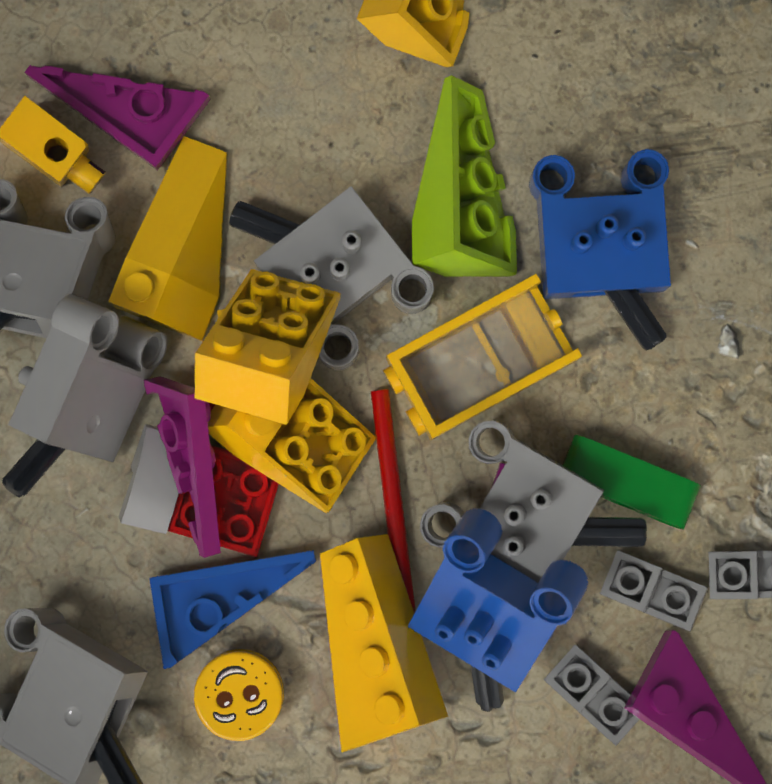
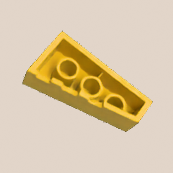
[320,534,448,753]

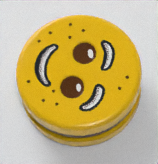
[194,649,284,741]

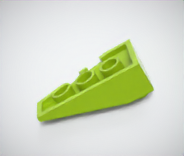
[412,75,517,277]

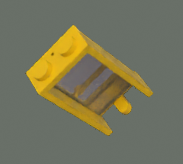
[383,274,582,441]

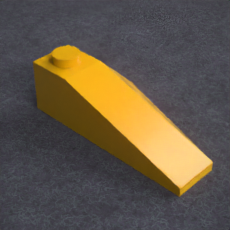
[357,0,470,67]

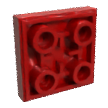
[167,445,279,557]

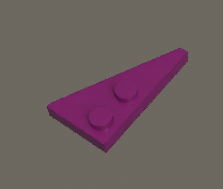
[24,65,211,171]
[144,376,221,558]
[624,630,766,784]

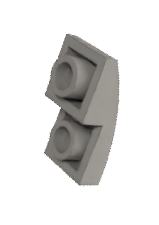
[119,424,179,534]
[600,550,708,632]
[709,550,772,599]
[544,645,640,746]

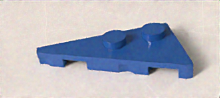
[149,550,316,669]

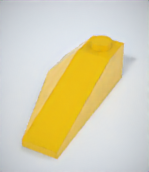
[108,136,227,342]

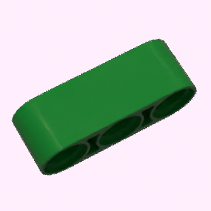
[562,435,701,530]

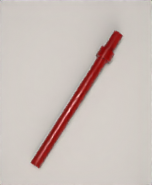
[371,389,416,613]

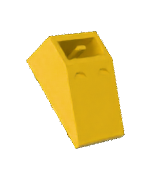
[195,269,341,425]
[208,378,376,513]

